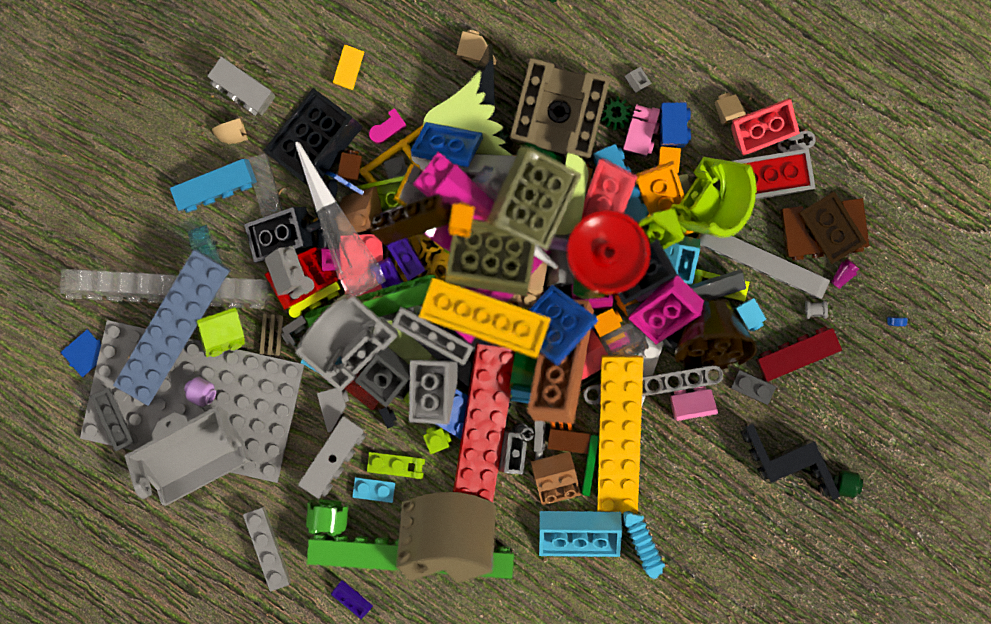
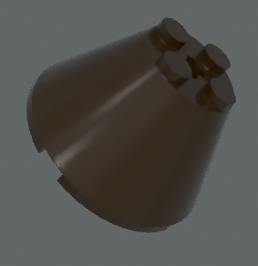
[675,298,757,371]

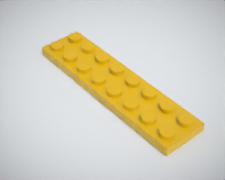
[597,355,643,514]

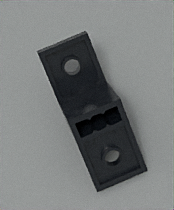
[740,423,840,500]

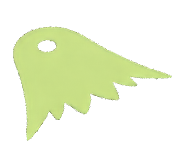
[423,71,513,156]

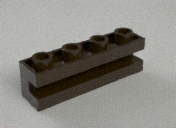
[371,193,453,245]

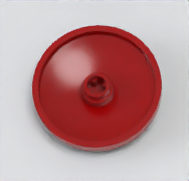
[566,211,650,294]

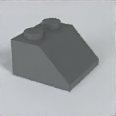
[355,347,410,407]

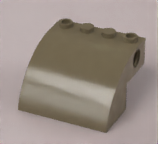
[396,492,496,583]

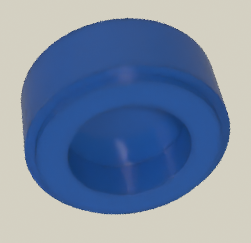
[887,316,908,326]

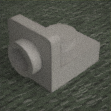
[281,315,307,346]

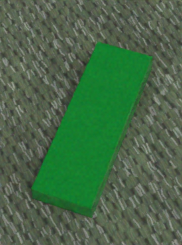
[581,434,599,496]

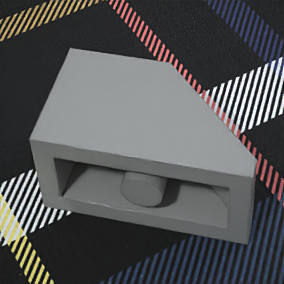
[317,388,349,432]

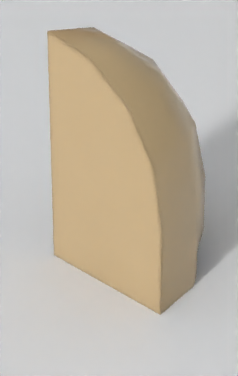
[212,118,248,144]

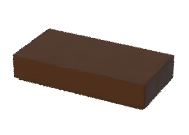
[547,428,590,454]

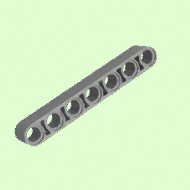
[697,233,830,299]
[583,366,723,404]

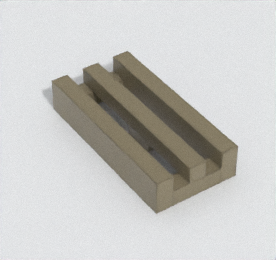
[260,314,284,356]

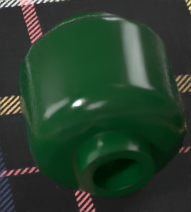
[833,470,863,498]

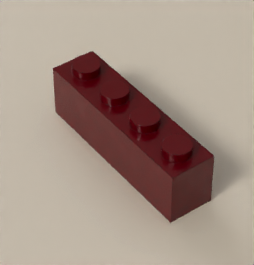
[756,326,842,382]

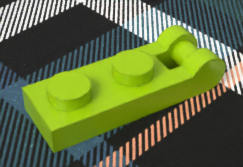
[367,452,425,479]

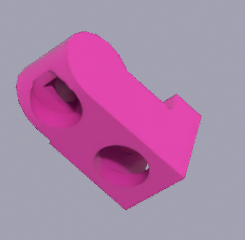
[369,108,407,144]

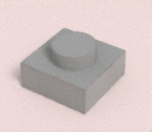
[624,67,651,93]

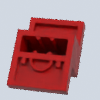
[264,247,342,310]

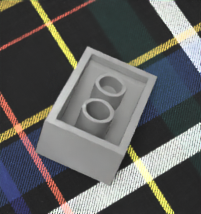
[409,359,458,424]

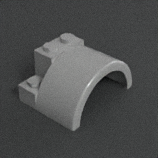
[296,293,397,392]

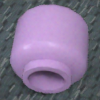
[184,377,216,407]

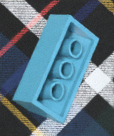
[539,511,622,557]

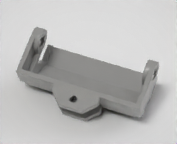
[124,406,250,506]

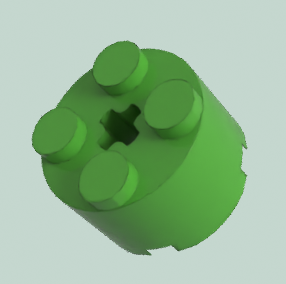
[306,499,348,536]

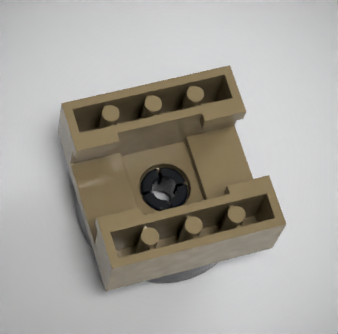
[510,58,610,161]

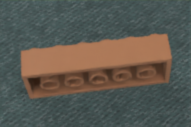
[528,300,594,423]

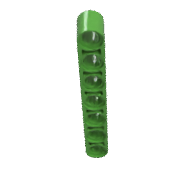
[305,275,436,327]

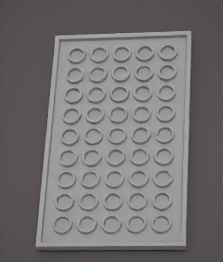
[80,320,305,483]

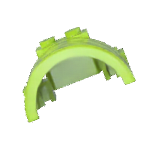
[669,157,756,238]

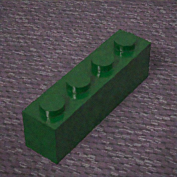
[509,307,539,393]

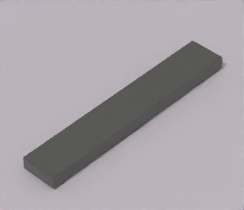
[625,269,746,326]

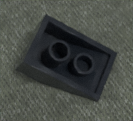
[470,44,495,117]
[244,207,316,263]
[617,239,678,305]

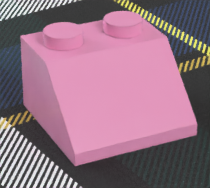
[670,386,718,421]

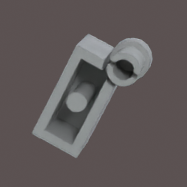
[264,246,314,299]

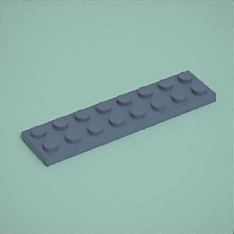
[113,248,231,406]

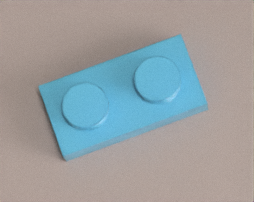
[352,477,396,503]

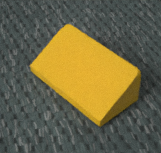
[333,44,365,90]

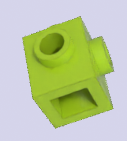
[423,426,452,454]

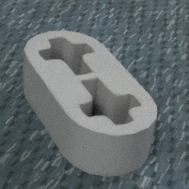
[777,131,816,153]

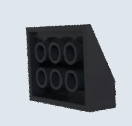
[263,88,363,187]

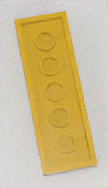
[419,278,551,358]

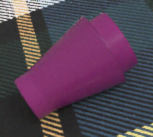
[830,259,860,289]

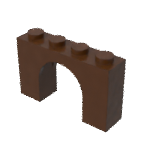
[780,198,869,261]

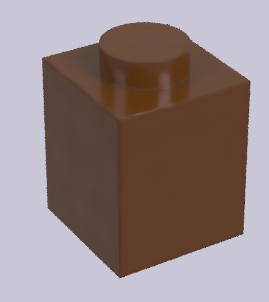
[338,150,363,182]

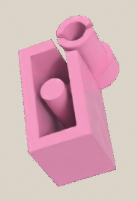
[622,104,660,158]

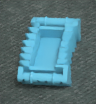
[623,511,665,579]

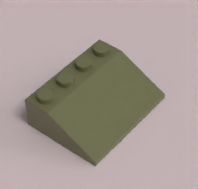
[486,146,582,250]
[446,220,536,296]

